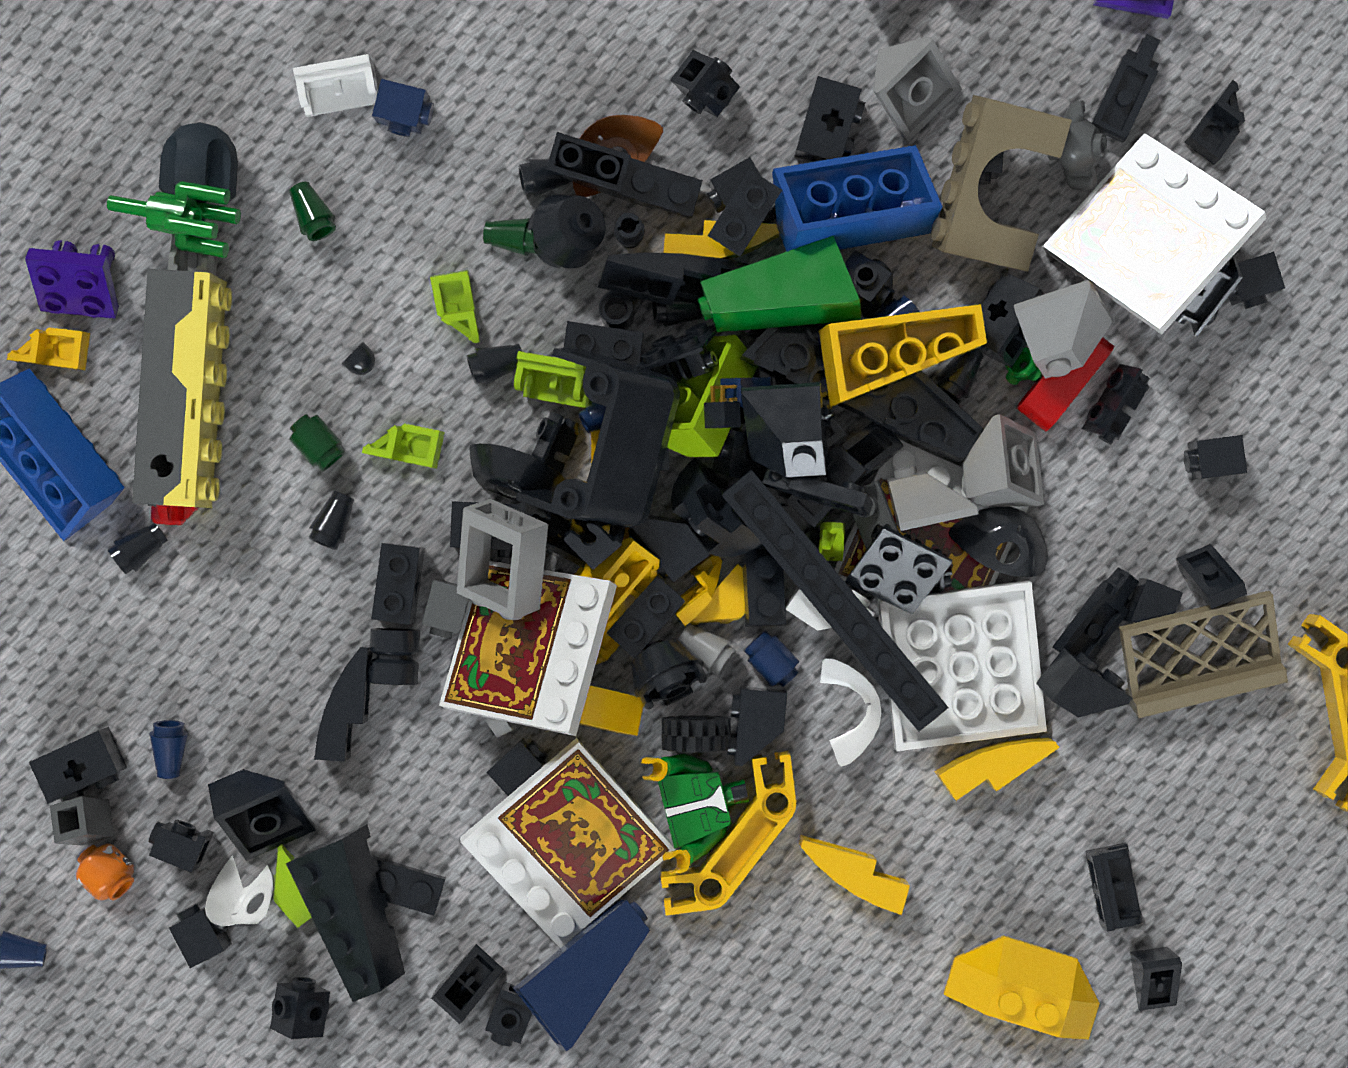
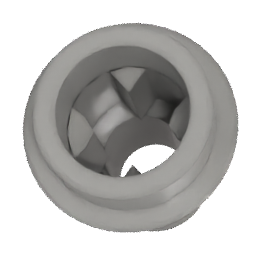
[679,623,736,675]

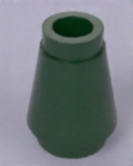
[289,181,336,241]
[483,218,538,256]

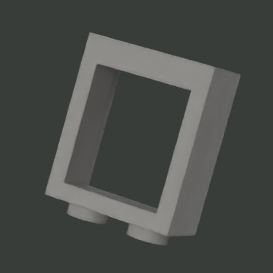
[457,499,548,620]

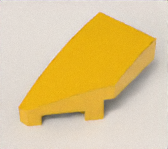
[7,327,90,371]
[675,554,722,626]
[690,564,745,625]

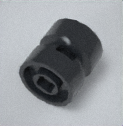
[369,628,420,685]

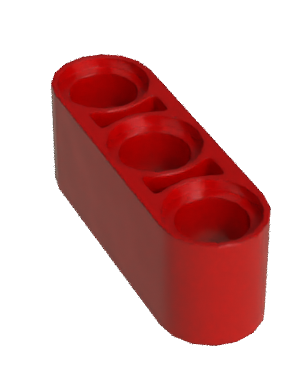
[1016,337,1115,432]

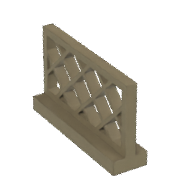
[1119,591,1288,718]

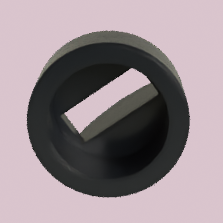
[342,342,375,375]

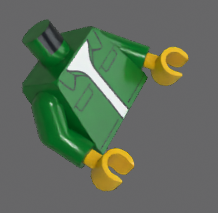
[641,753,750,874]

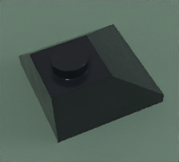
[741,382,828,477]
[208,769,316,861]

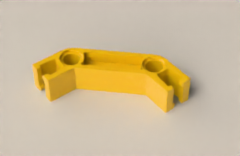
[1288,614,1348,812]
[661,751,796,916]

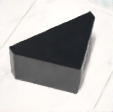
[431,944,504,1024]
[1130,947,1182,1011]

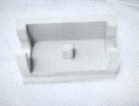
[293,54,378,117]

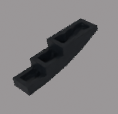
[597,252,750,306]

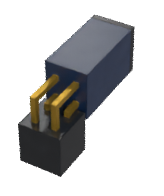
[704,377,773,428]

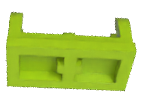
[514,351,593,408]

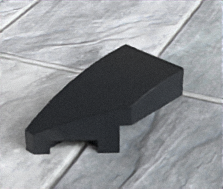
[1184,80,1245,165]

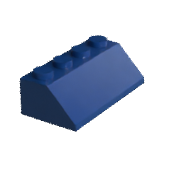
[772,145,943,252]
[0,368,125,541]

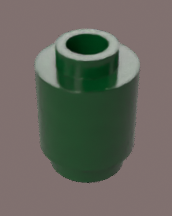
[289,414,345,472]

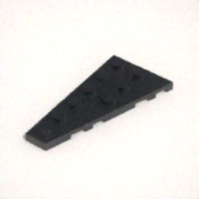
[740,315,984,462]

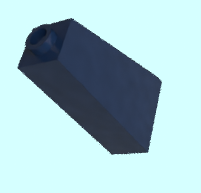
[513,900,650,1051]

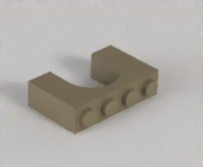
[931,95,1072,272]

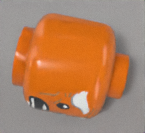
[76,843,134,901]

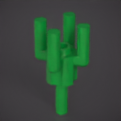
[107,181,241,258]

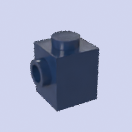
[372,79,434,137]

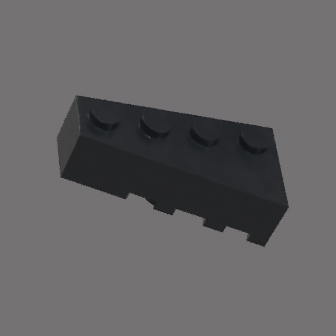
[286,824,405,1002]

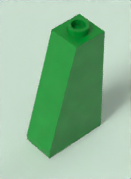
[698,236,861,332]

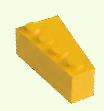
[819,304,987,407]

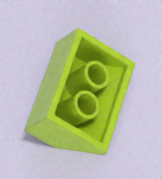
[667,335,757,457]

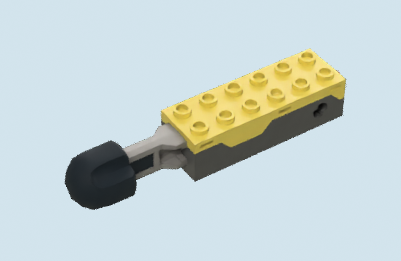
[132,122,238,525]

